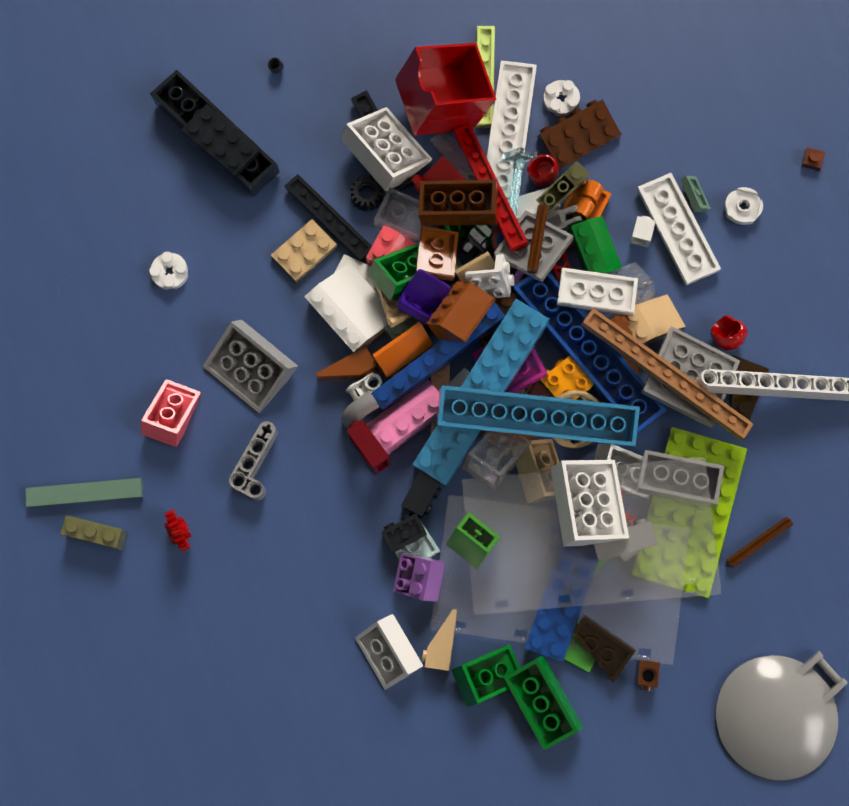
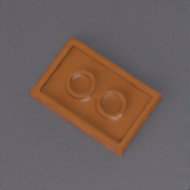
[416,226,458,281]

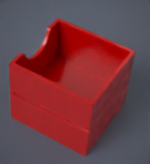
[395,43,497,136]

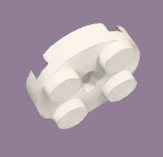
[543,80,580,117]
[724,187,763,225]
[149,252,188,290]

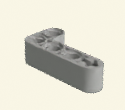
[229,421,278,501]

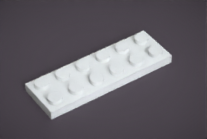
[637,173,721,285]

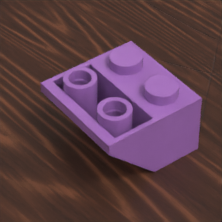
[393,553,446,601]

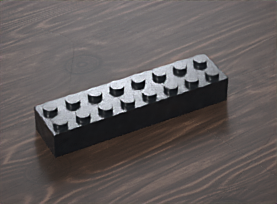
[150,70,280,197]

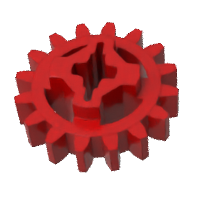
[164,509,192,552]

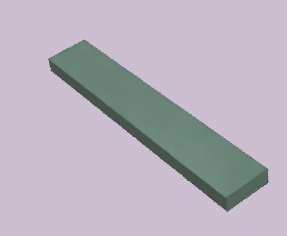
[26,478,143,508]

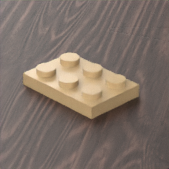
[271,219,337,283]

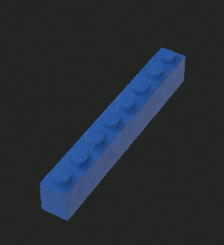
[371,302,505,411]

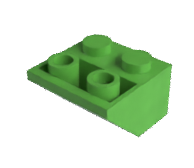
[446,512,502,569]

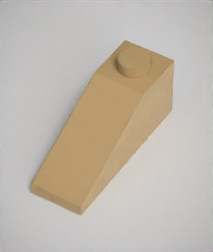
[422,609,458,671]

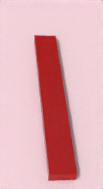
[453,123,529,253]

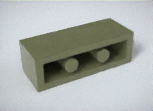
[60,515,128,551]

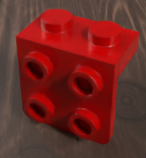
[411,157,466,193]

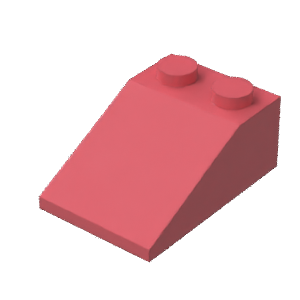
[366,226,416,266]
[141,379,201,447]

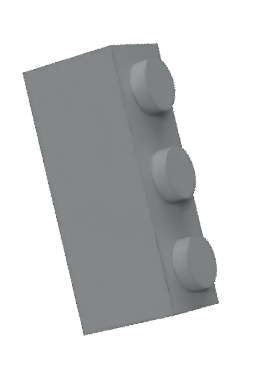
[593,518,658,562]

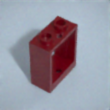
[346,419,391,475]

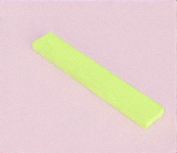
[475,26,495,128]

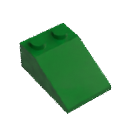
[369,243,419,301]
[451,644,520,707]

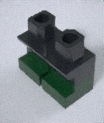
[459,225,495,260]

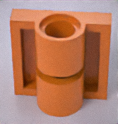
[563,180,612,222]

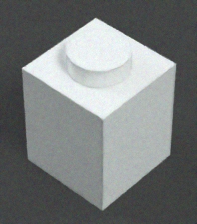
[630,216,656,248]

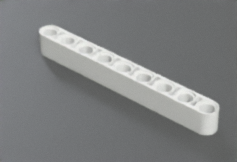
[695,369,849,401]

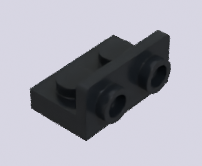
[381,513,427,554]

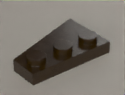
[730,355,769,421]
[573,615,636,683]

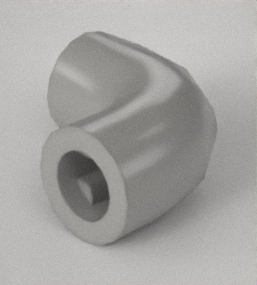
[341,391,379,429]

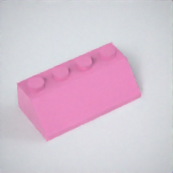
[366,379,439,455]

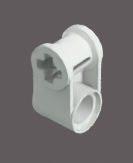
[346,373,383,400]

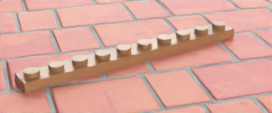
[581,308,753,441]

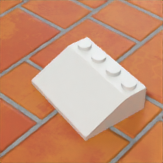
[340,107,432,191]
[304,263,389,352]
[551,460,629,547]

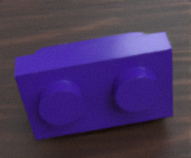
[397,269,450,324]

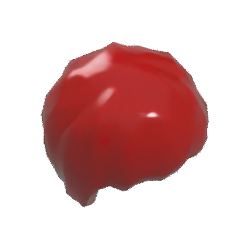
[527,155,559,187]
[710,315,748,350]

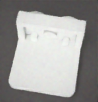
[465,254,514,298]

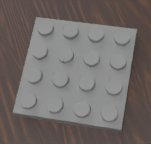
[641,326,740,428]

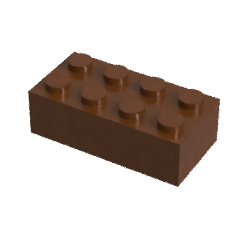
[418,180,498,226]

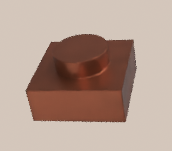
[801,147,825,171]

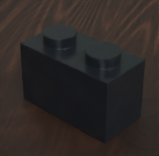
[401,471,442,519]

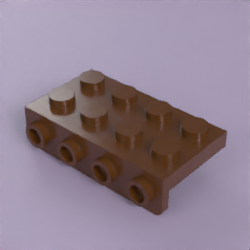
[537,99,622,170]

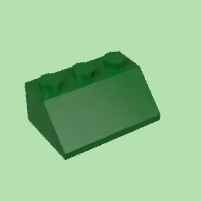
[567,215,622,274]

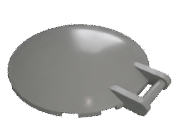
[715,651,848,780]

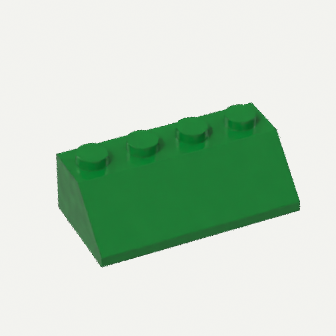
[503,655,584,751]

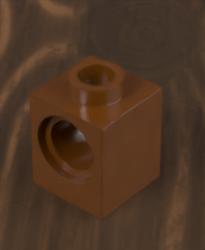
[635,660,660,691]

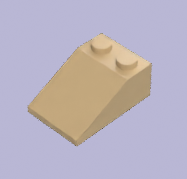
[619,294,686,346]

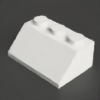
[355,614,423,690]

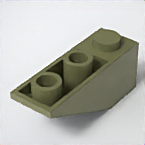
[536,161,590,213]

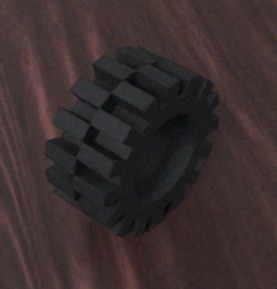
[350,175,384,211]

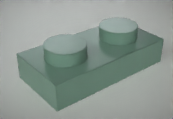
[680,176,711,212]

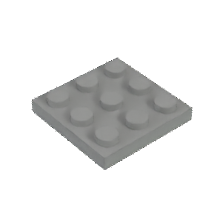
[494,210,573,282]

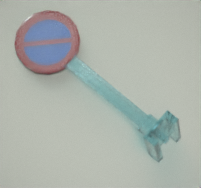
[492,147,537,251]

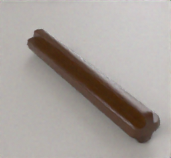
[527,204,548,274]
[726,517,793,568]

